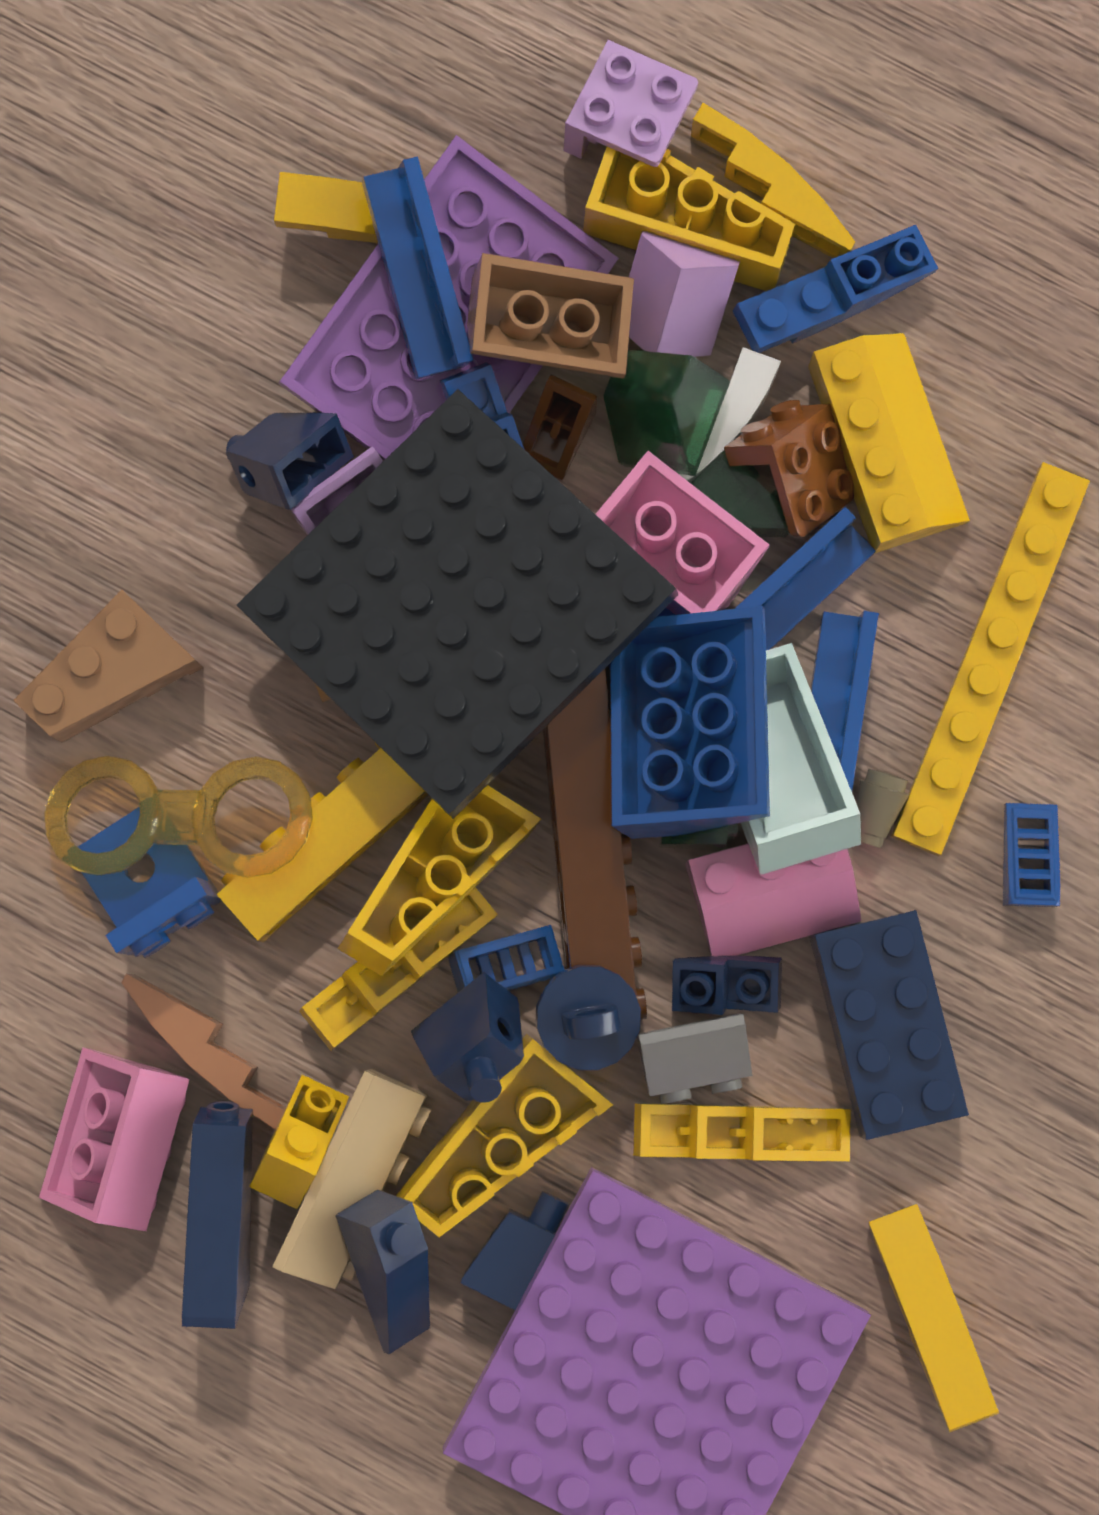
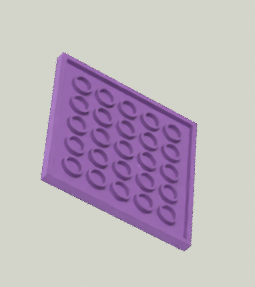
[442,1167,871,1515]

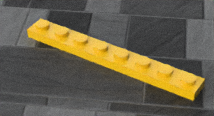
[891,462,1090,856]

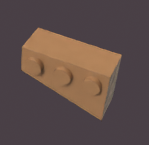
[13,589,204,742]

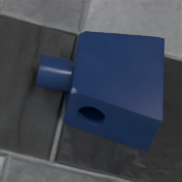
[226,413,354,510]
[411,972,524,1103]
[460,1191,570,1310]

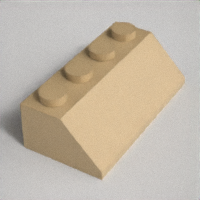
[272,1069,432,1289]

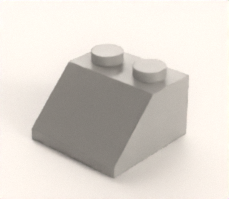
[637,1014,753,1104]

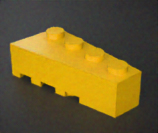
[583,147,795,291]
[337,785,542,976]
[396,1034,613,1238]

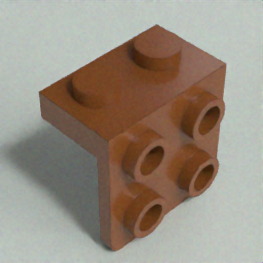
[724,400,854,537]

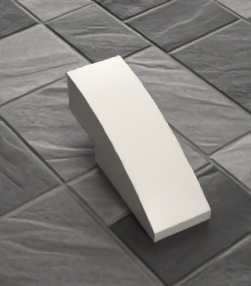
[675,347,781,485]

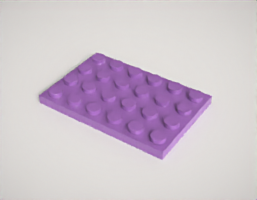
[278,135,619,461]

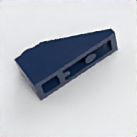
[336,1190,430,1354]

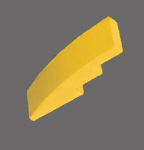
[691,103,855,258]
[274,172,378,243]
[299,887,498,1051]
[633,1103,851,1162]
[868,1204,999,1432]

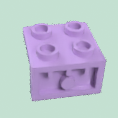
[563,40,698,167]

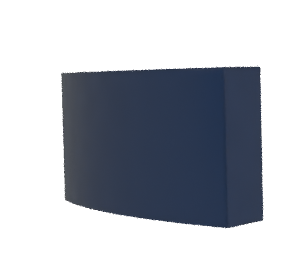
[672,956,782,1015]

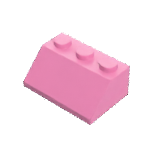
[595,451,769,615]
[685,844,862,956]
[39,1047,190,1231]

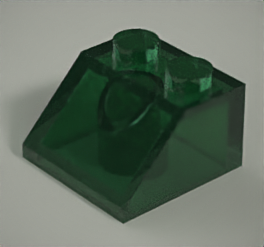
[603,350,730,476]

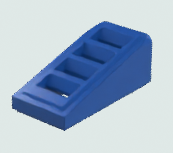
[1003,803,1060,907]
[448,925,565,992]

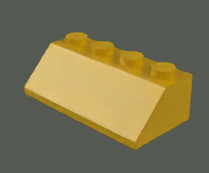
[808,333,970,554]

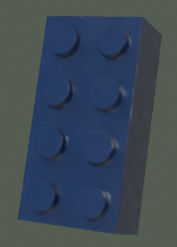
[809,910,969,1140]

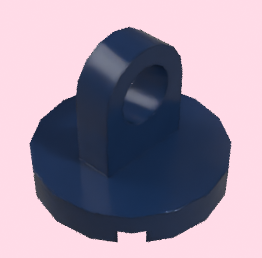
[536,965,641,1070]

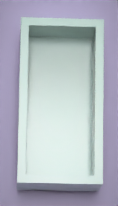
[741,643,861,875]

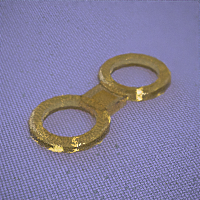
[44,756,313,878]

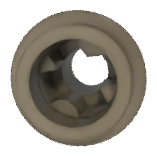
[857,768,909,848]

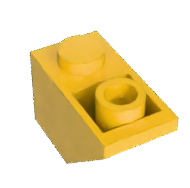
[249,1075,350,1209]

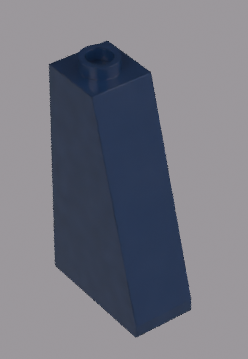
[182,1101,253,1329]

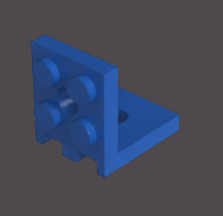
[69,797,222,958]

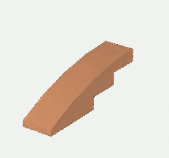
[121,973,286,1129]

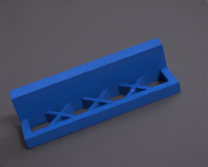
[361,156,473,380]
[735,507,876,650]
[810,611,879,792]

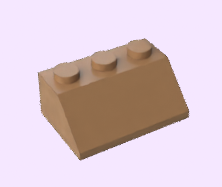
[467,253,634,378]

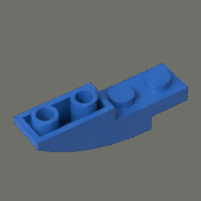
[732,225,939,353]

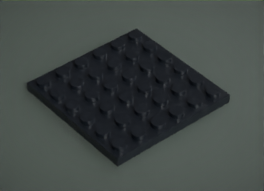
[237,389,678,819]

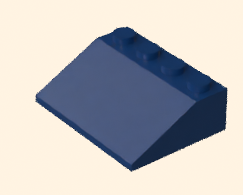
[611,606,770,839]

